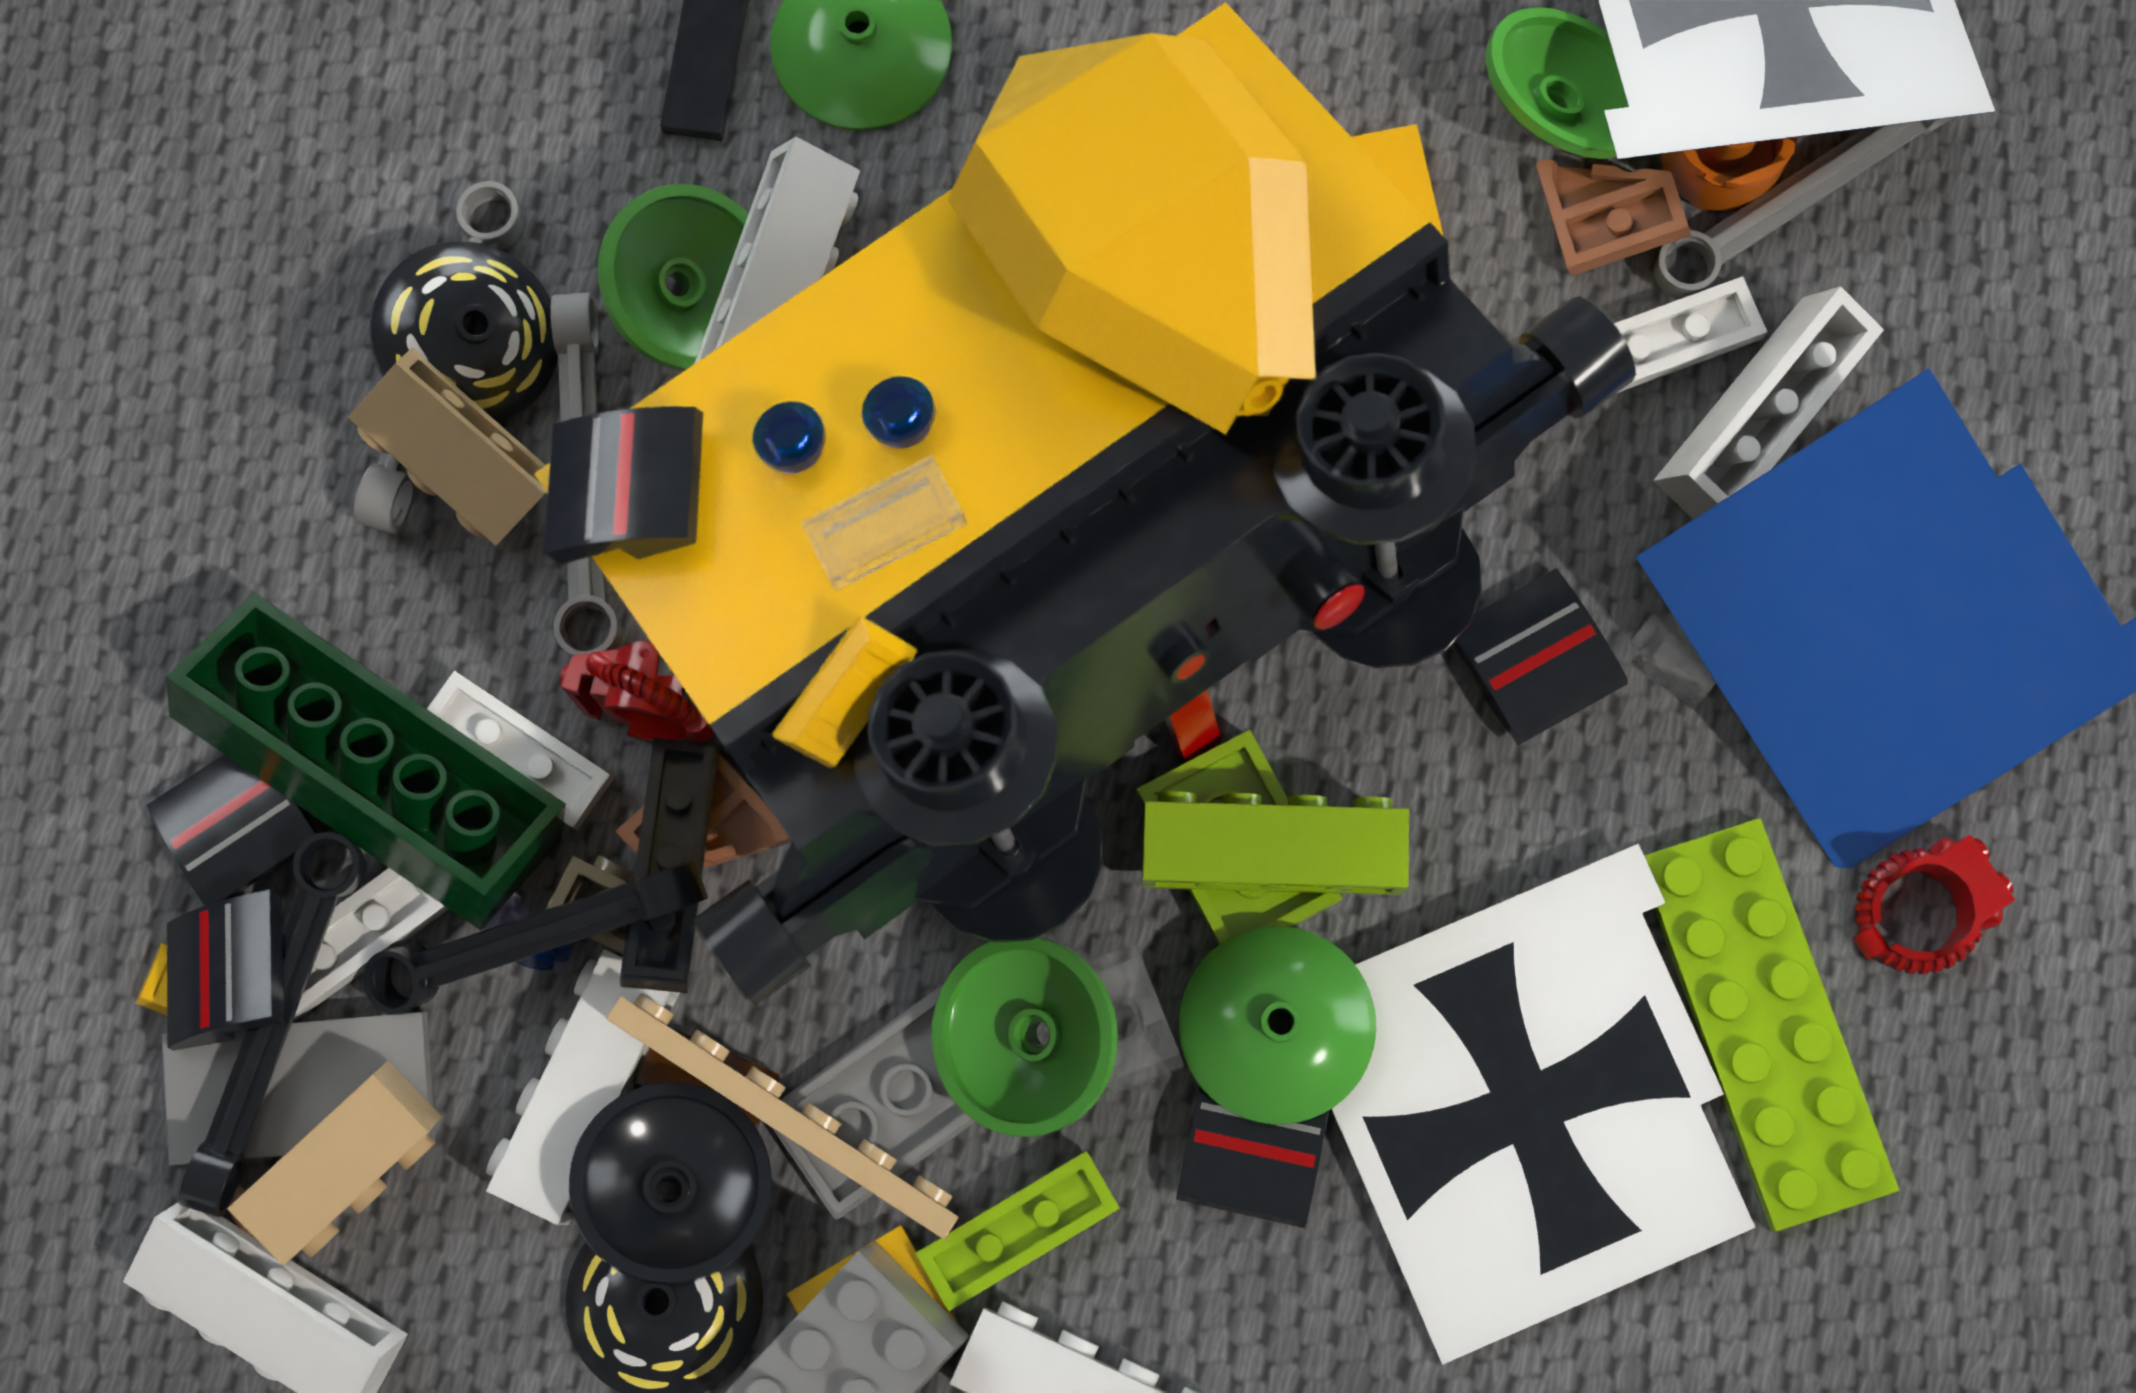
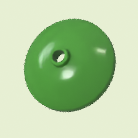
[771,0,952,131]
[1486,7,1629,159]
[598,184,749,371]
[1179,926,1376,1124]
[932,937,1118,1137]

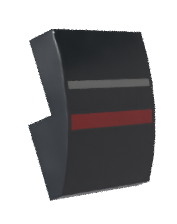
[543,406,704,565]
[1453,568,1628,745]
[147,754,319,906]
[167,890,284,1051]
[1176,1086,1329,1228]

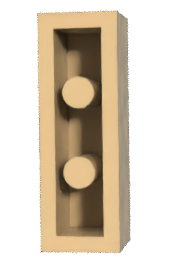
[348,348,546,546]
[227,1060,442,1266]

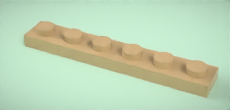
[606,993,959,1240]

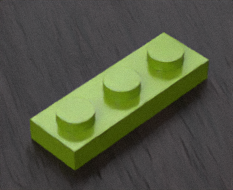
[915,1151,1120,1311]

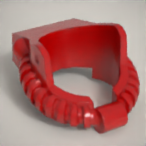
[560,641,714,742]
[1852,834,2015,975]

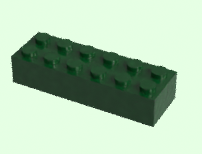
[166,592,566,931]

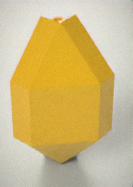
[948,33,1315,434]

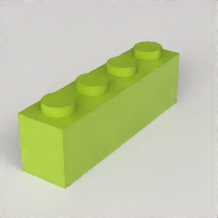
[1142,791,1409,895]

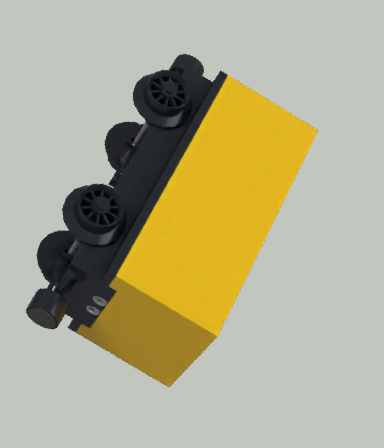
[534,2,1636,1006]

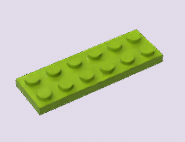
[1644,818,1900,1232]

